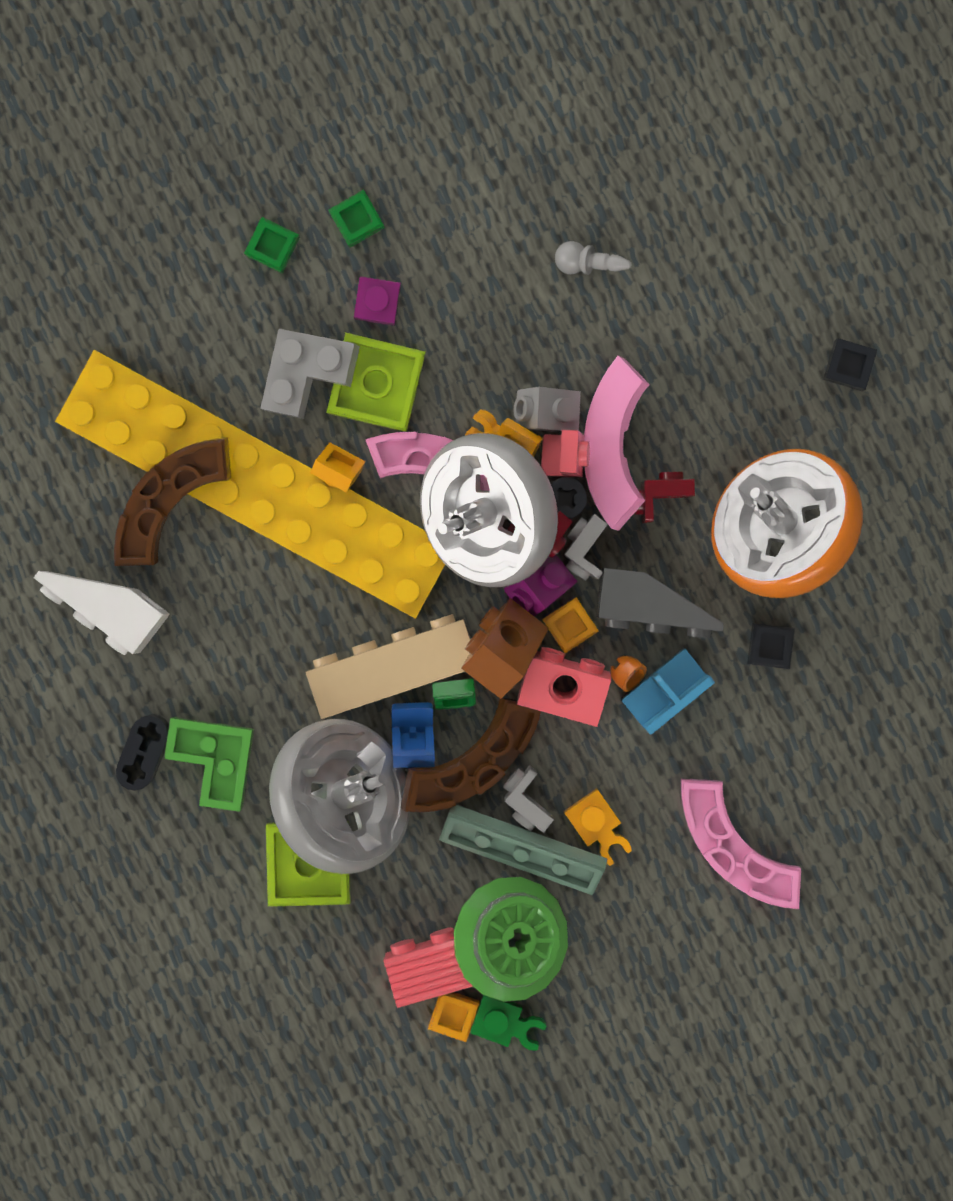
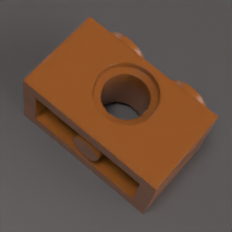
[461,598,549,699]

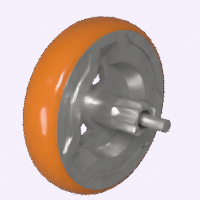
[711,449,863,598]

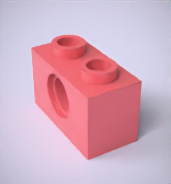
[517,647,611,727]

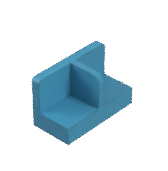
[620,648,715,735]

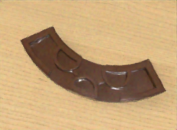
[114,437,231,566]
[401,698,541,812]

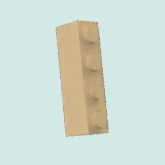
[305,614,470,719]

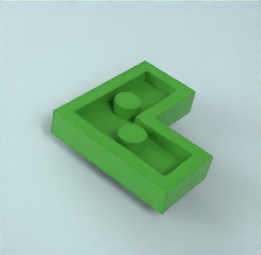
[164,717,254,812]

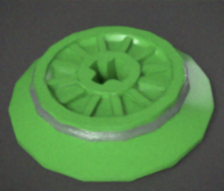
[454,877,568,1002]

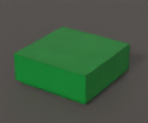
[328,190,385,248]
[244,217,300,273]
[432,679,476,710]

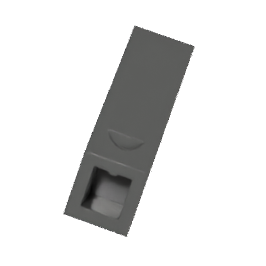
[596,568,724,638]

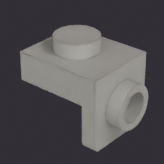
[514,387,581,433]
[563,514,608,581]
[503,765,554,833]

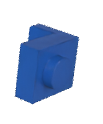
[391,702,435,768]

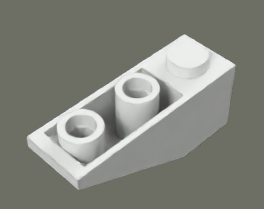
[34,571,170,655]

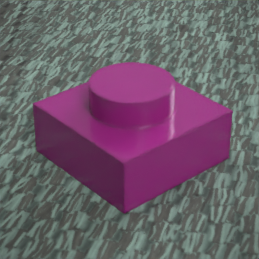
[354,277,401,326]

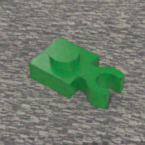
[470,995,547,1051]

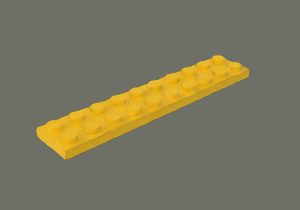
[55,350,445,619]

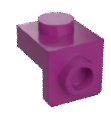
[504,555,578,616]

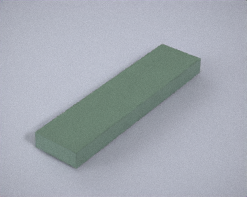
[439,805,607,895]

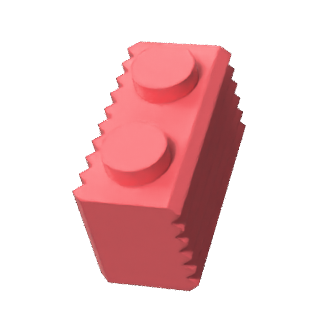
[384,928,473,1008]

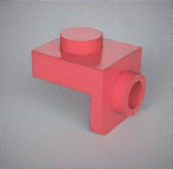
[541,430,590,477]

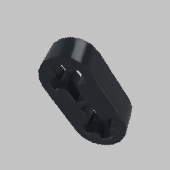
[116,714,169,791]

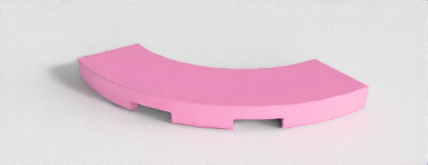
[584,356,650,531]
[366,432,490,491]
[681,779,801,909]

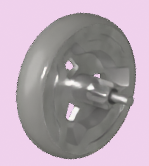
[420,433,558,587]
[269,719,410,874]

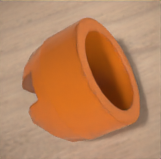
[610,655,647,692]

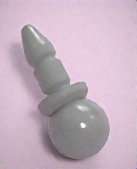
[555,241,632,275]

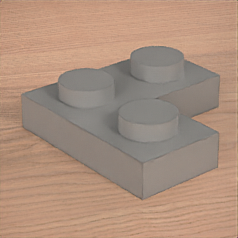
[260,329,360,419]

